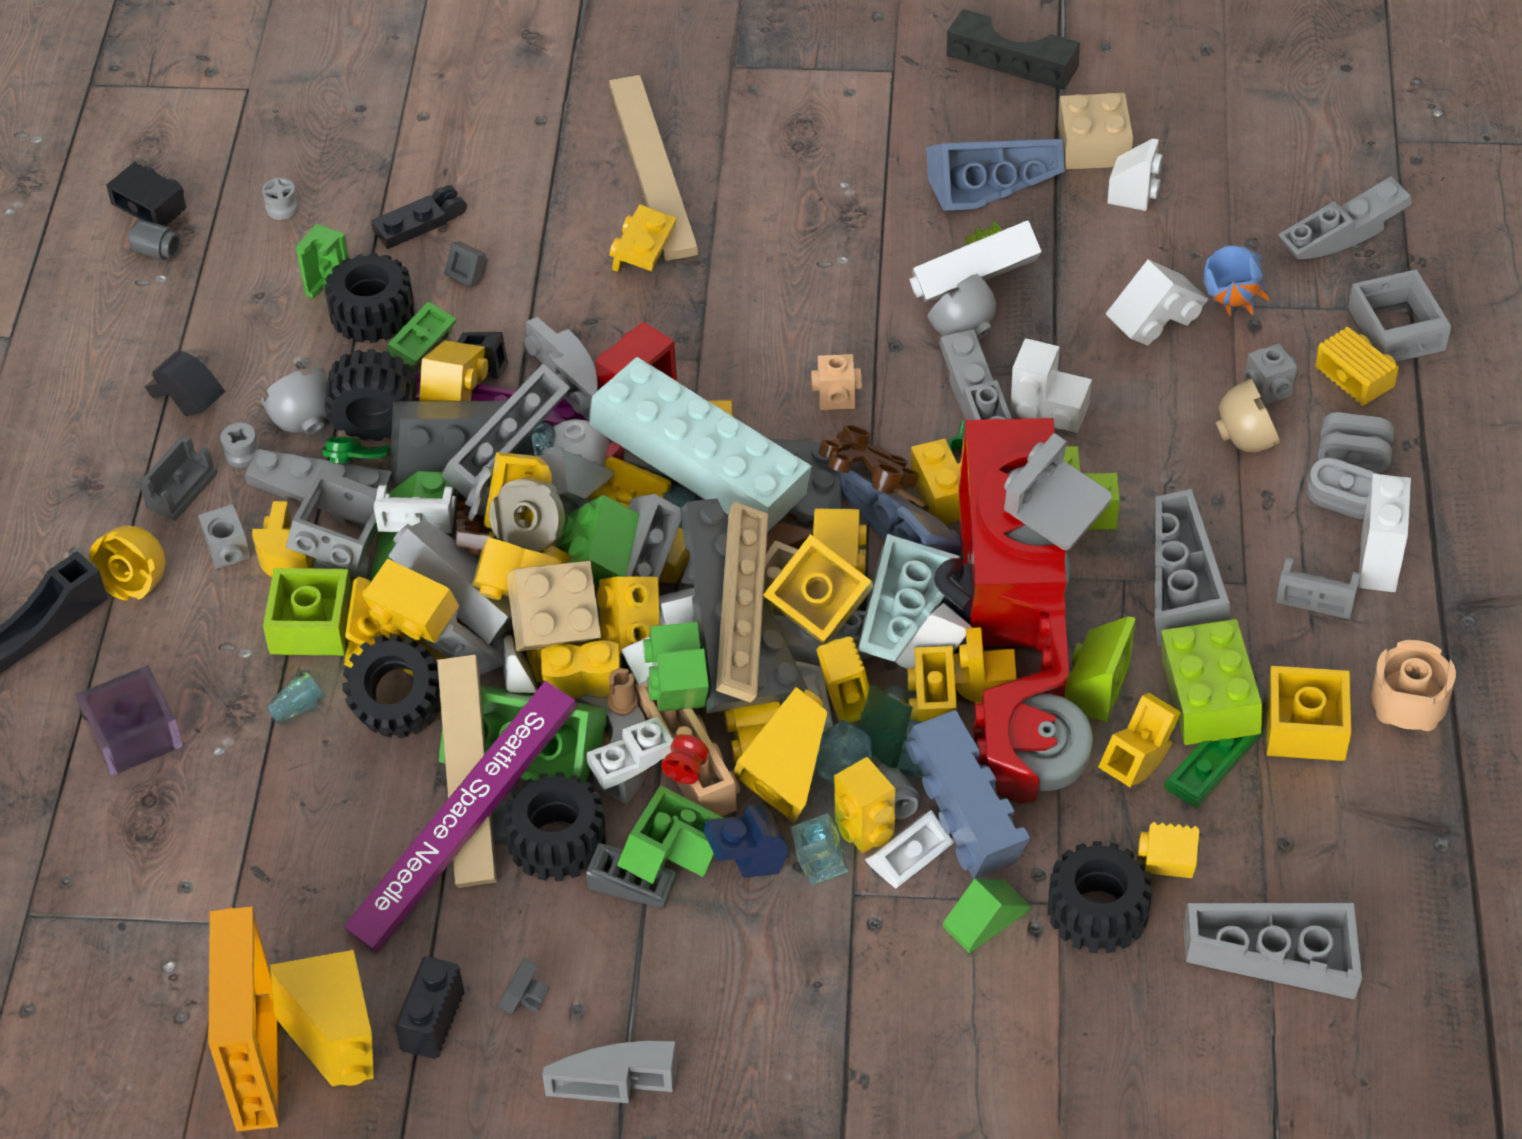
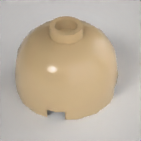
[1215,379,1280,452]

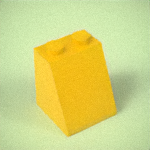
[733,687,828,823]
[270,950,374,1087]

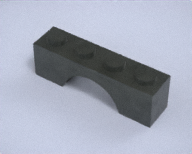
[946,9,1080,90]

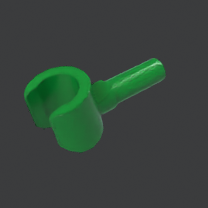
[948,421,965,452]

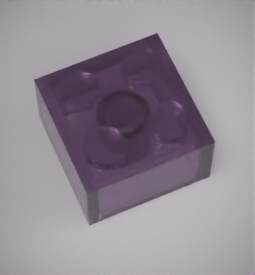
[76,665,183,776]

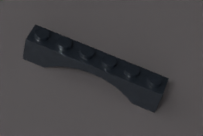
[0,551,108,673]

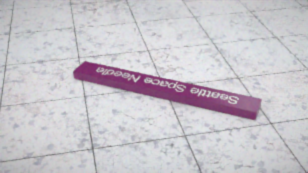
[343,680,578,953]

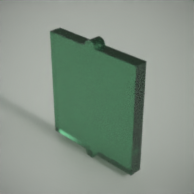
[855,685,913,768]

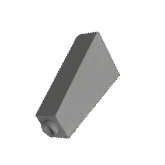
[388,520,514,645]

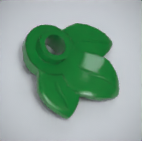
[322,437,390,463]

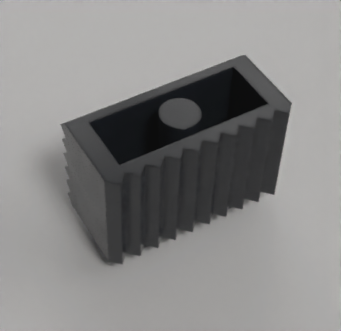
[106,161,186,226]
[394,956,465,1059]

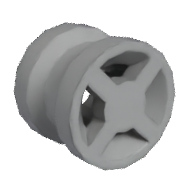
[262,178,298,220]
[220,423,259,468]

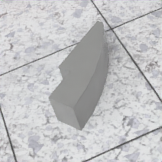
[542,1041,677,1103]

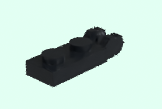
[371,185,468,249]

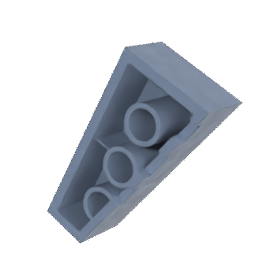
[906,710,1030,880]

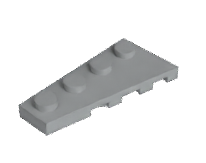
[245,449,394,530]

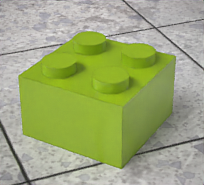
[263,568,352,656]

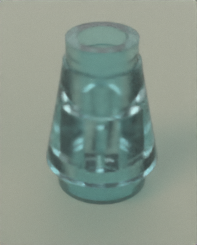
[265,672,325,724]

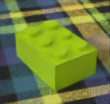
[1161,619,1262,746]

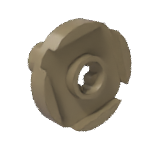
[489,477,565,552]

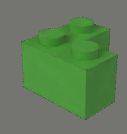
[556,495,640,587]
[643,622,709,712]
[617,785,724,884]

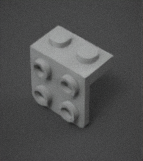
[1004,433,1111,550]

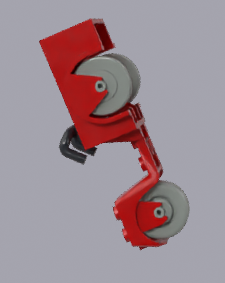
[934,418,1093,803]

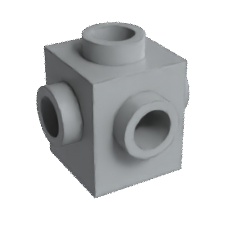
[1244,343,1298,405]

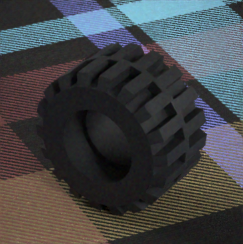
[325,253,415,343]
[324,349,417,441]
[342,634,441,738]
[504,772,607,881]
[1048,841,1153,953]

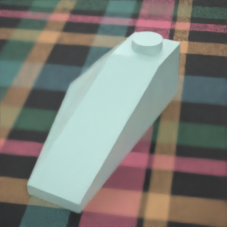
[858,534,959,662]

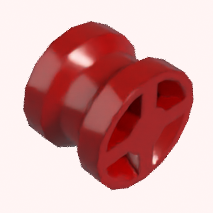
[661,734,710,784]

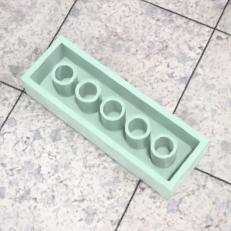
[589,357,812,532]

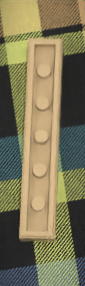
[716,502,768,703]
[437,654,497,888]

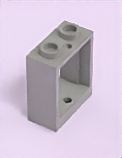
[1348,269,1451,362]
[286,469,389,573]

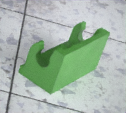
[296,223,349,298]
[387,301,457,373]

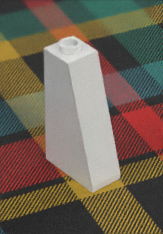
[909,220,1041,304]

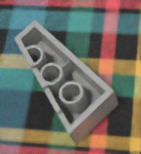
[1155,489,1230,646]
[1183,903,1362,1000]

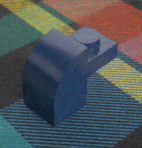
[703,805,788,878]

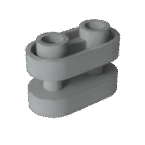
[1318,412,1394,473]
[1307,458,1376,519]

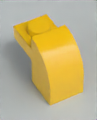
[252,501,315,577]
[953,627,1017,702]
[1098,693,1181,787]

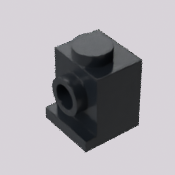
[457,332,508,379]

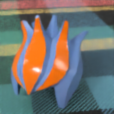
[1203,245,1270,316]

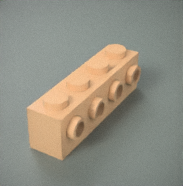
[634,683,740,816]

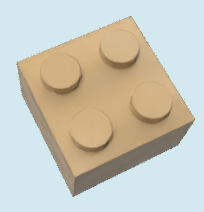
[1058,93,1133,170]
[506,561,601,652]

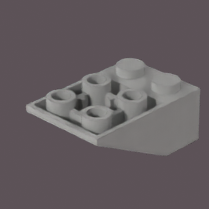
[539,447,614,505]

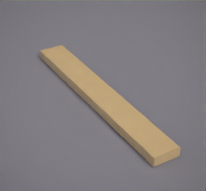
[609,75,698,261]

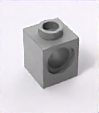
[198,504,251,569]

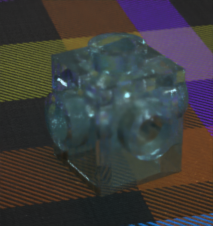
[816,720,872,785]

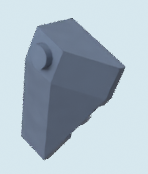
[926,139,1065,211]
[840,469,962,559]

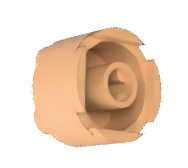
[1371,640,1456,731]

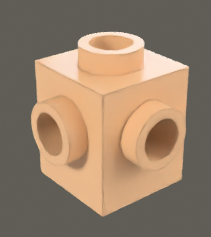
[811,354,862,410]

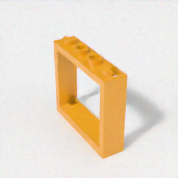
[208,906,279,1132]

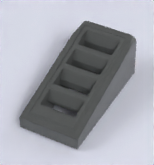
[586,843,677,908]

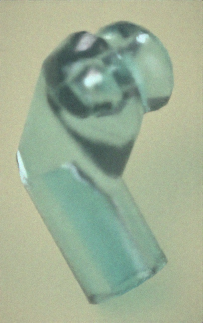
[531,423,556,456]

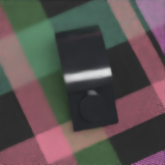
[145,351,226,416]

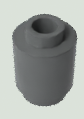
[128,220,181,260]

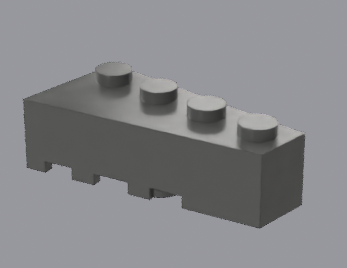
[390,401,543,485]

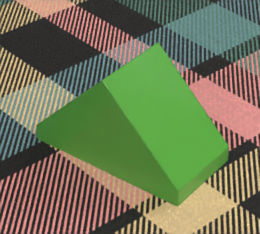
[943,878,1031,954]

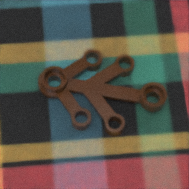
[818,425,919,494]

